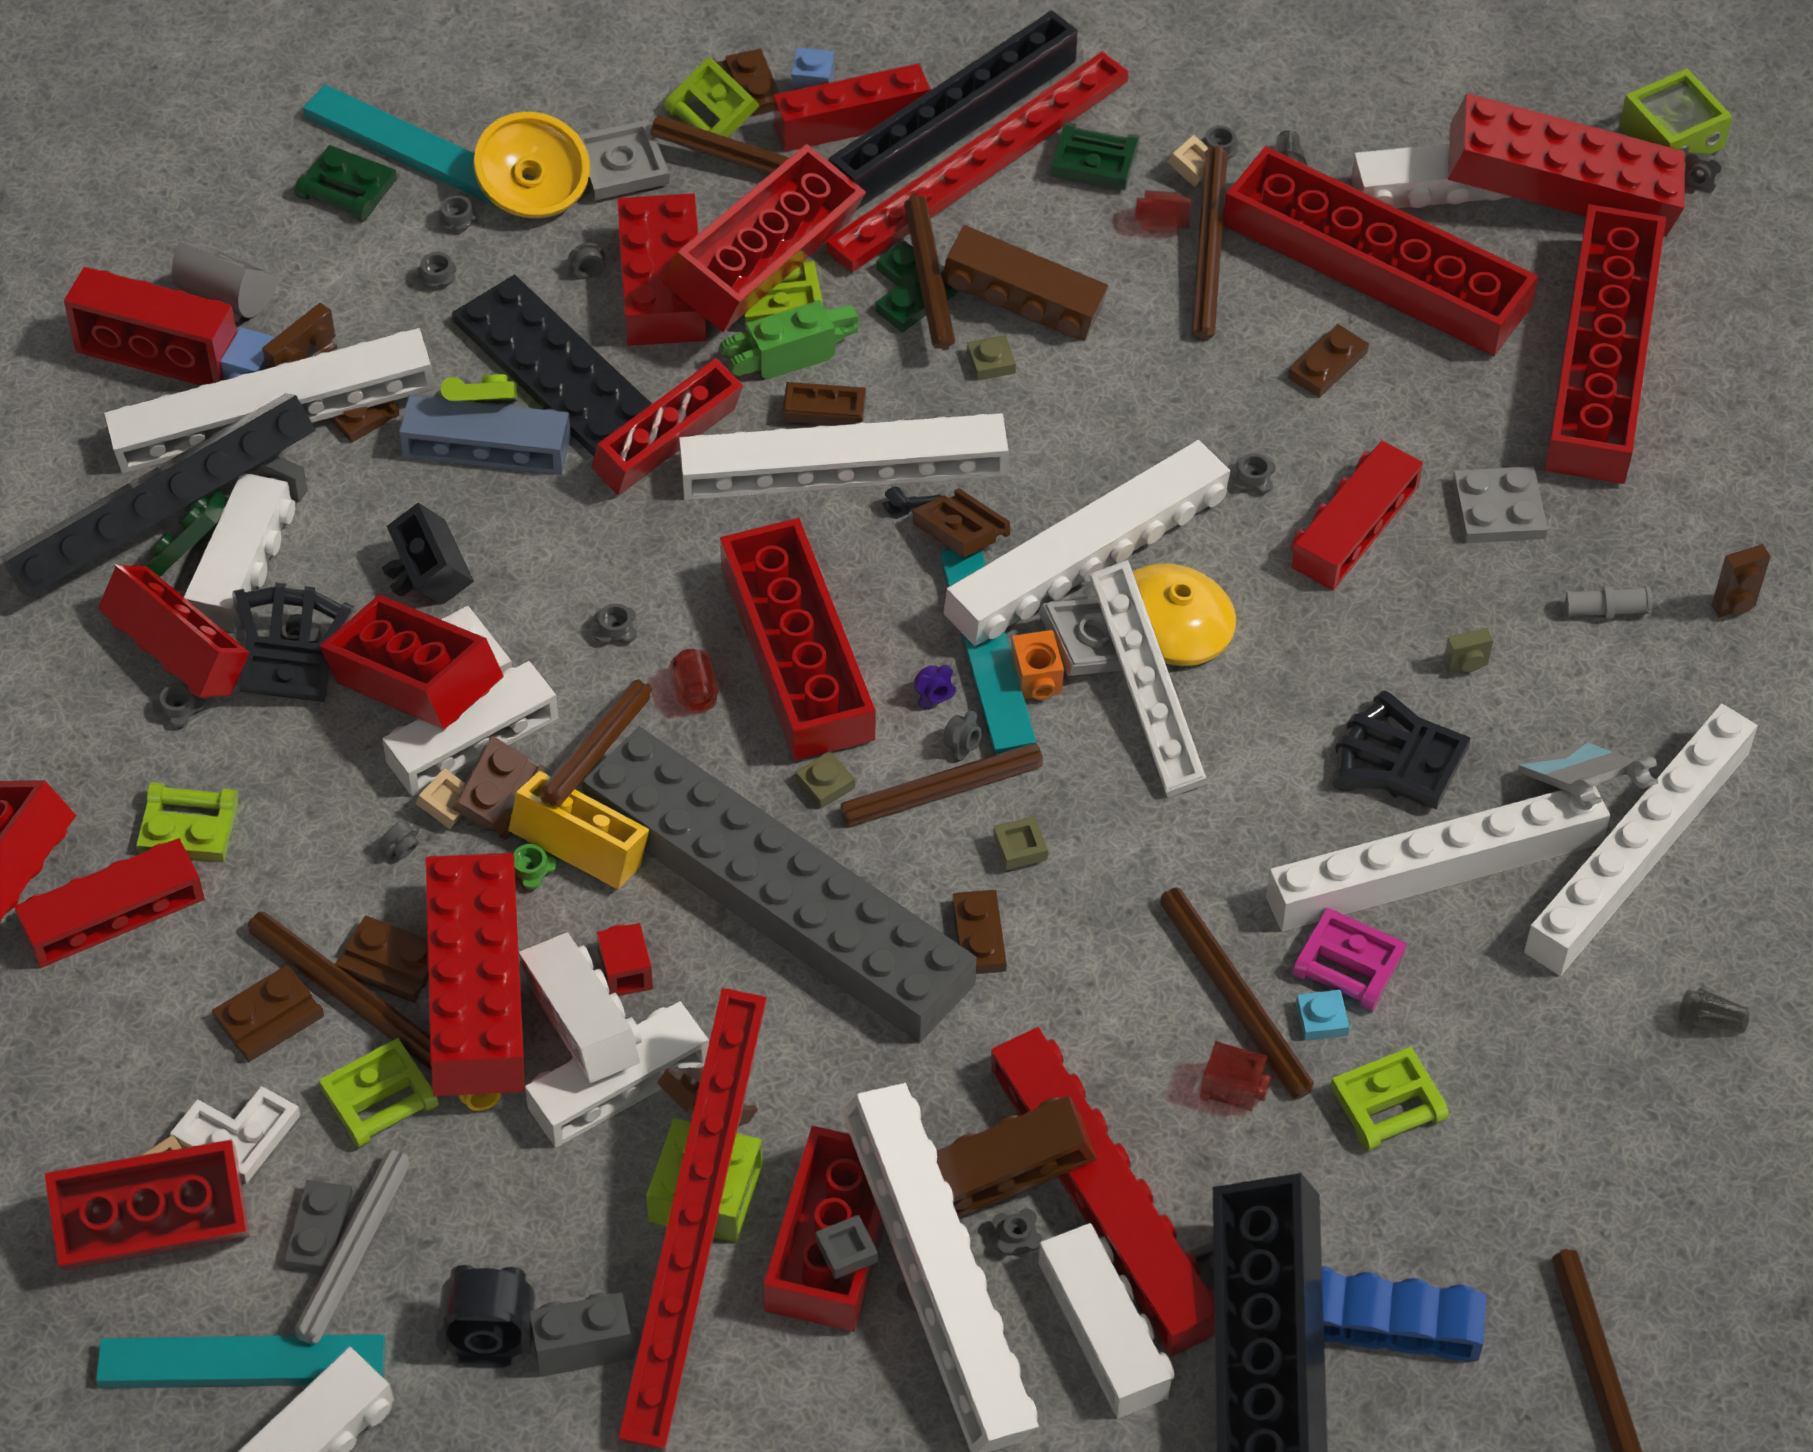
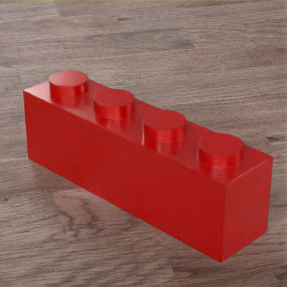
[774,63,931,152]
[591,358,743,496]
[1290,440,1423,591]
[98,565,250,699]
[14,838,205,969]

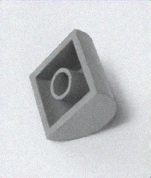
[172,241,281,322]

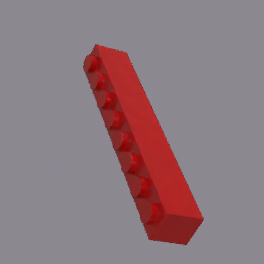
[991,1026,1215,1357]

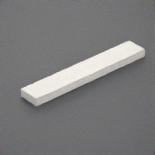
[1089,560,1208,797]

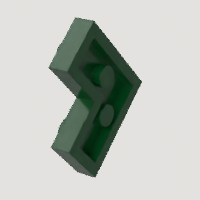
[875,241,959,333]
[147,489,229,577]

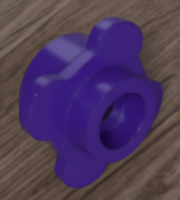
[913,665,956,710]

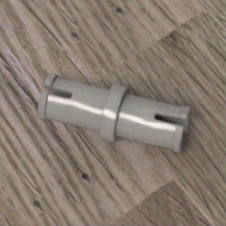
[1565,585,1652,619]

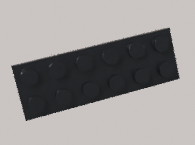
[452,274,652,457]

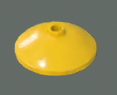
[473,112,590,218]
[1133,563,1236,666]

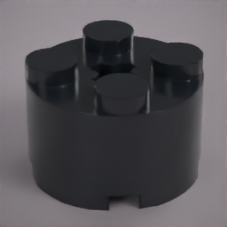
[436,1265,535,1369]

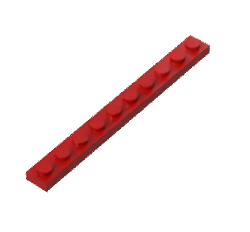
[826,51,1129,272]
[619,987,767,1451]

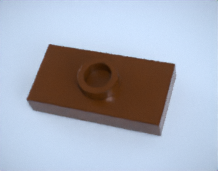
[782,382,866,426]

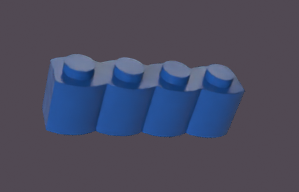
[1322,1266,1486,1361]

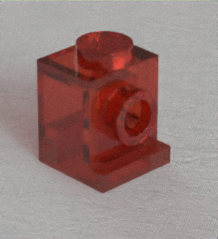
[1200,1041,1272,1111]

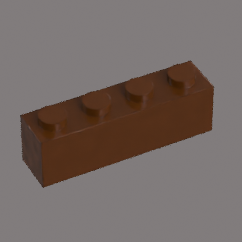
[942,225,1109,341]
[936,1095,1097,1218]

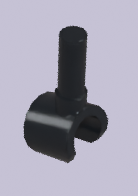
[883,486,942,519]

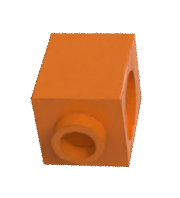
[1011,630,1064,700]

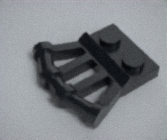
[232,582,354,702]
[1333,690,1471,810]

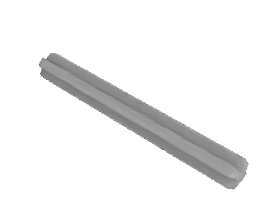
[295,1149,410,1344]

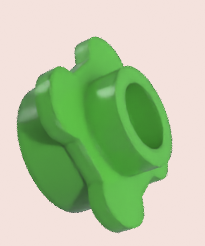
[514,844,556,890]

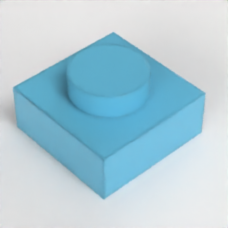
[1296,990,1350,1041]

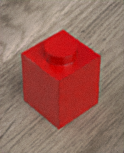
[597,923,653,996]

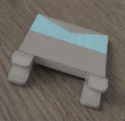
[1519,743,1658,807]

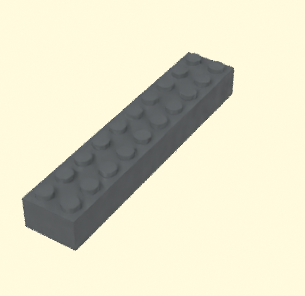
[582,726,977,1043]

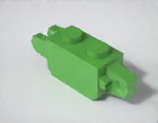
[718,300,859,379]

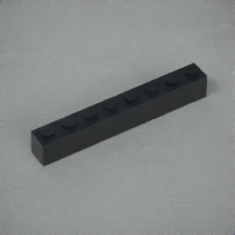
[828,10,1078,210]
[0,393,316,597]

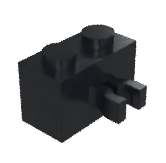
[382,503,474,604]

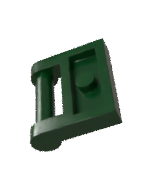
[1051,122,1140,190]
[294,145,397,222]

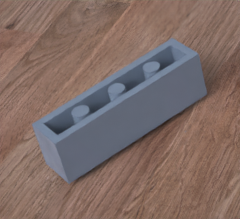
[399,395,571,475]

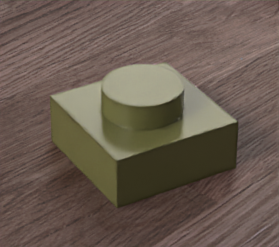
[967,335,1016,381]
[1443,628,1493,674]
[795,751,855,809]
[993,816,1048,870]

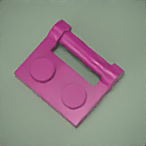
[1292,907,1407,1012]

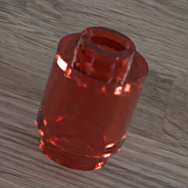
[1135,190,1191,232]
[669,649,719,713]

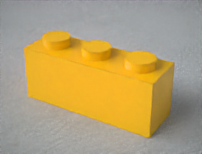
[508,770,649,889]

